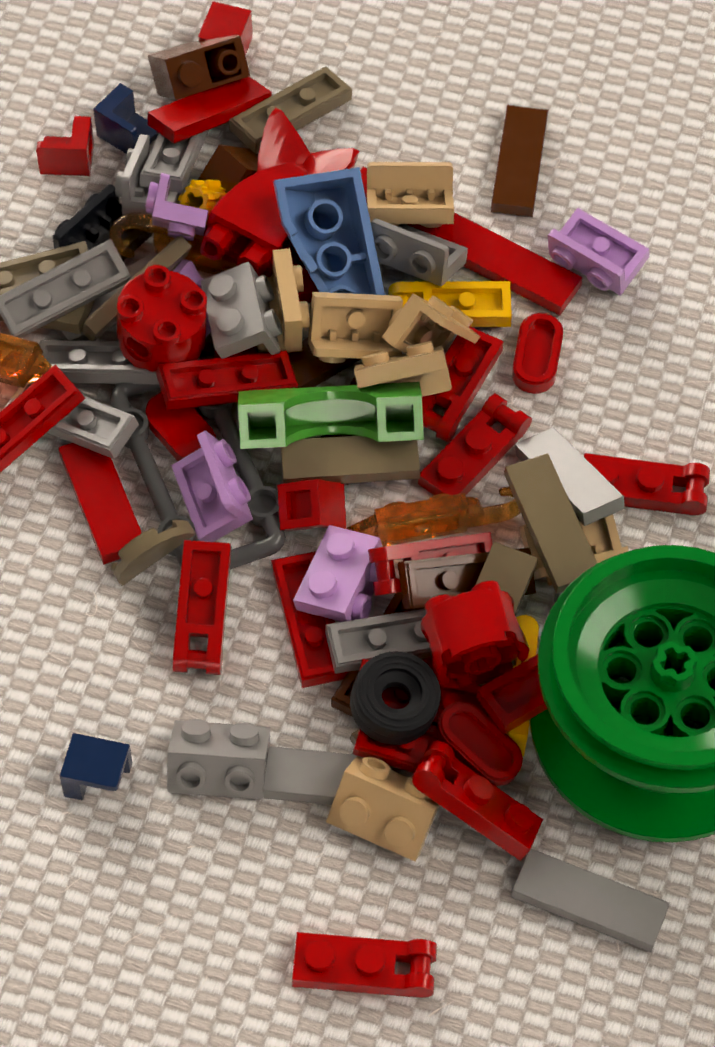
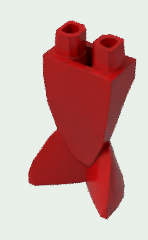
[200,107,360,277]

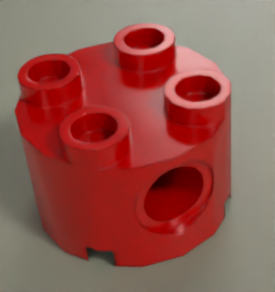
[117,265,207,372]
[420,580,530,687]

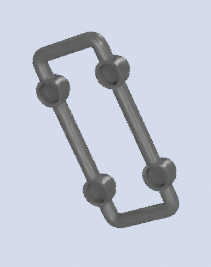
[110,383,286,570]

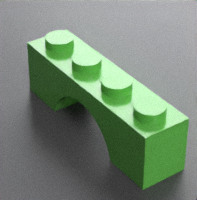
[238,382,424,449]

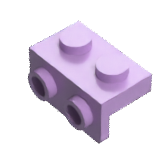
[145,173,208,241]
[548,208,649,296]
[171,430,253,542]
[293,525,383,622]

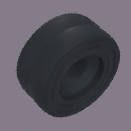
[350,651,441,745]

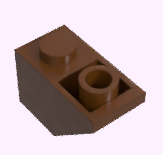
[147,35,250,100]

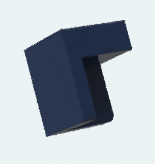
[93,83,159,154]
[60,733,133,801]

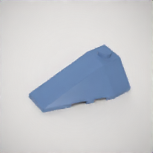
[273,167,385,295]

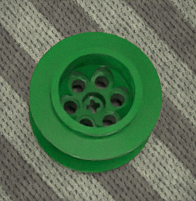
[530,545,715,842]

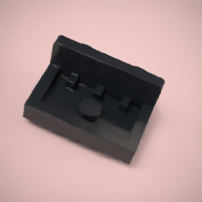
[52,184,152,262]

